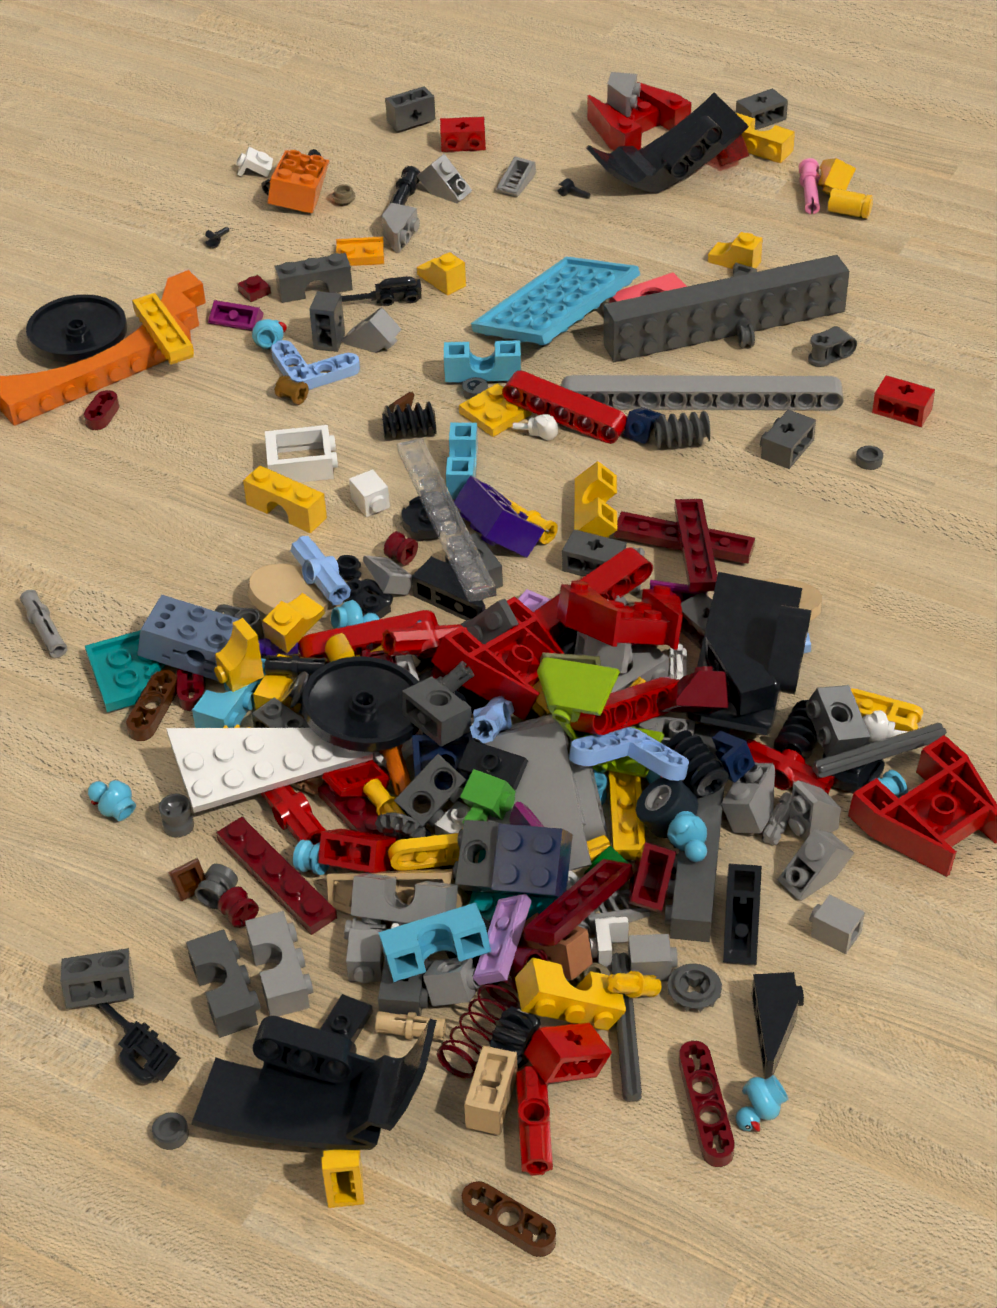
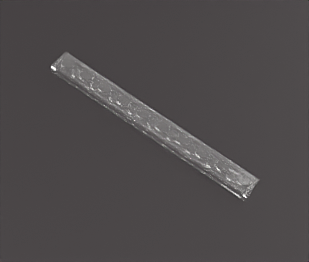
[397,438,497,602]

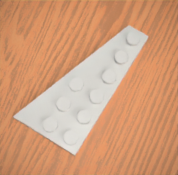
[166,728,373,813]

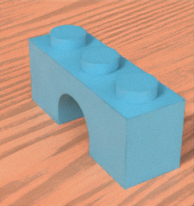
[444,340,521,383]
[446,423,478,499]
[192,658,266,728]
[378,903,492,982]

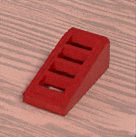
[322,760,390,797]

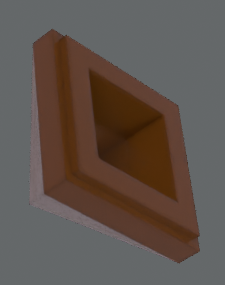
[389,392,414,412]
[168,858,206,901]

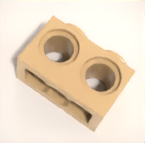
[464,1046,518,1135]

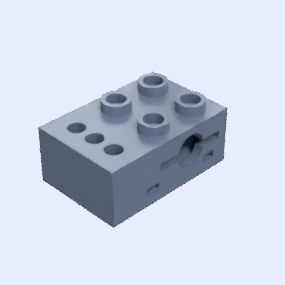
[138,594,239,681]

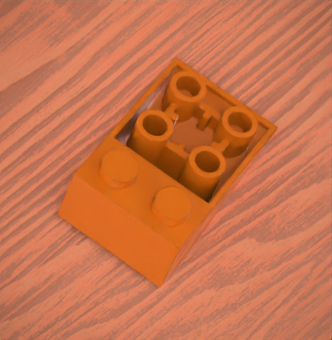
[268,150,330,213]

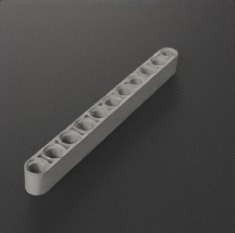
[561,375,844,411]

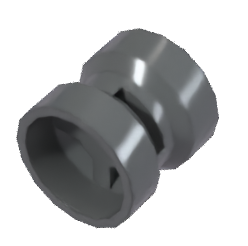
[159,794,194,838]
[195,863,238,909]

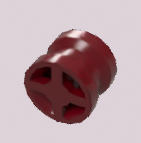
[384,531,418,565]
[217,886,259,928]

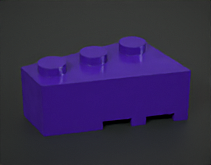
[453,475,545,558]

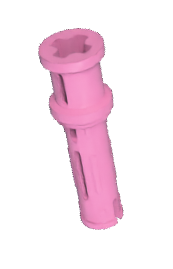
[798,158,820,214]

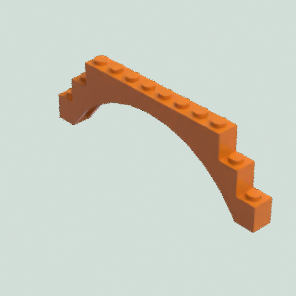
[0,270,206,426]

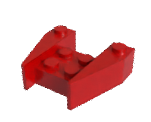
[587,82,692,151]
[557,581,683,650]
[431,596,564,720]
[848,735,997,877]

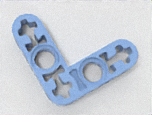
[271,340,360,390]
[569,727,689,781]

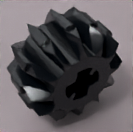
[489,1006,541,1068]

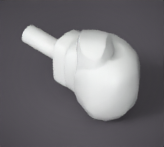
[513,414,558,441]
[863,710,907,743]

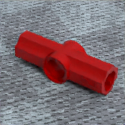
[381,621,468,659]
[747,739,834,795]
[260,784,326,845]
[516,1066,553,1176]

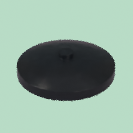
[26,294,127,362]
[302,656,419,752]

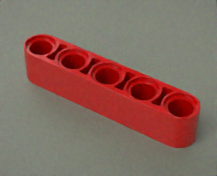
[502,370,627,444]
[534,547,653,640]
[298,610,439,663]
[570,677,680,735]

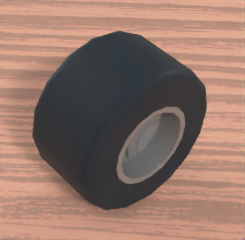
[635,777,699,838]

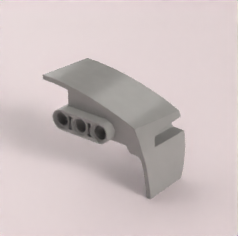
[476,714,608,871]

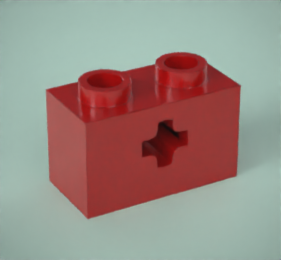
[440,117,486,152]
[872,375,935,428]
[318,828,396,873]
[524,1023,612,1084]

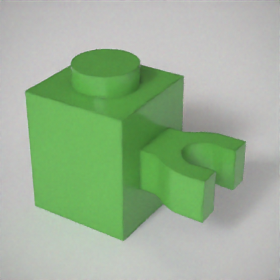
[460,769,516,824]

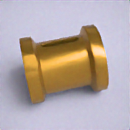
[274,375,309,405]

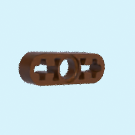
[126,670,177,741]
[462,1181,556,1257]

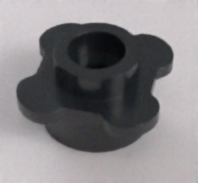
[336,555,362,580]

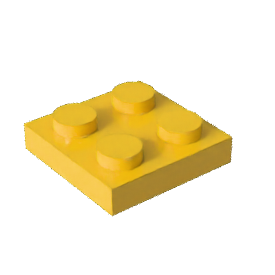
[459,383,532,437]

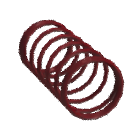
[436,978,520,1078]

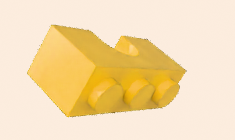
[728,113,795,164]
[574,461,617,537]
[243,465,327,534]
[515,958,626,1030]

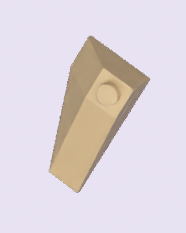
[327,869,463,928]

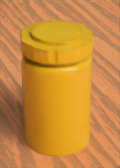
[828,188,873,219]

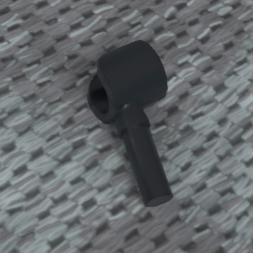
[558,179,591,199]
[205,227,229,248]

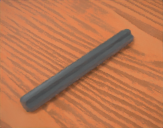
[812,722,947,778]
[611,953,642,1102]

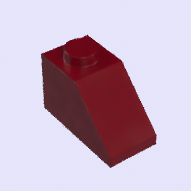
[659,666,728,714]
[629,842,676,913]

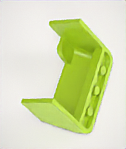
[537,657,664,778]

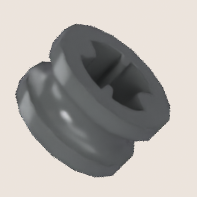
[737,324,755,348]

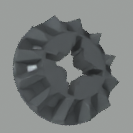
[375,812,426,840]
[668,963,722,1012]

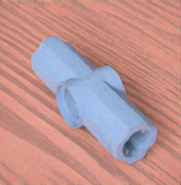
[290,536,351,605]
[470,696,514,743]

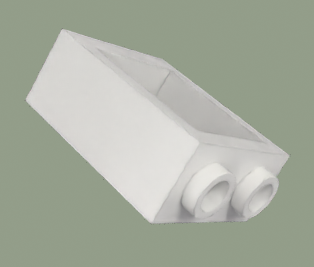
[265,425,338,483]

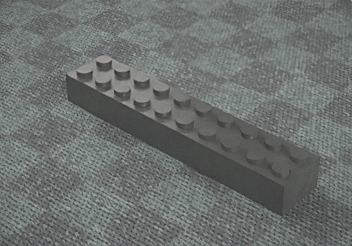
[604,255,850,362]

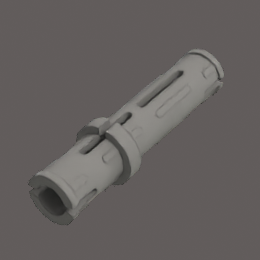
[20,589,67,658]

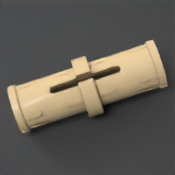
[375,1011,447,1041]

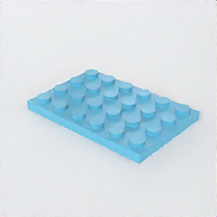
[471,256,640,345]

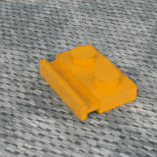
[336,237,384,266]

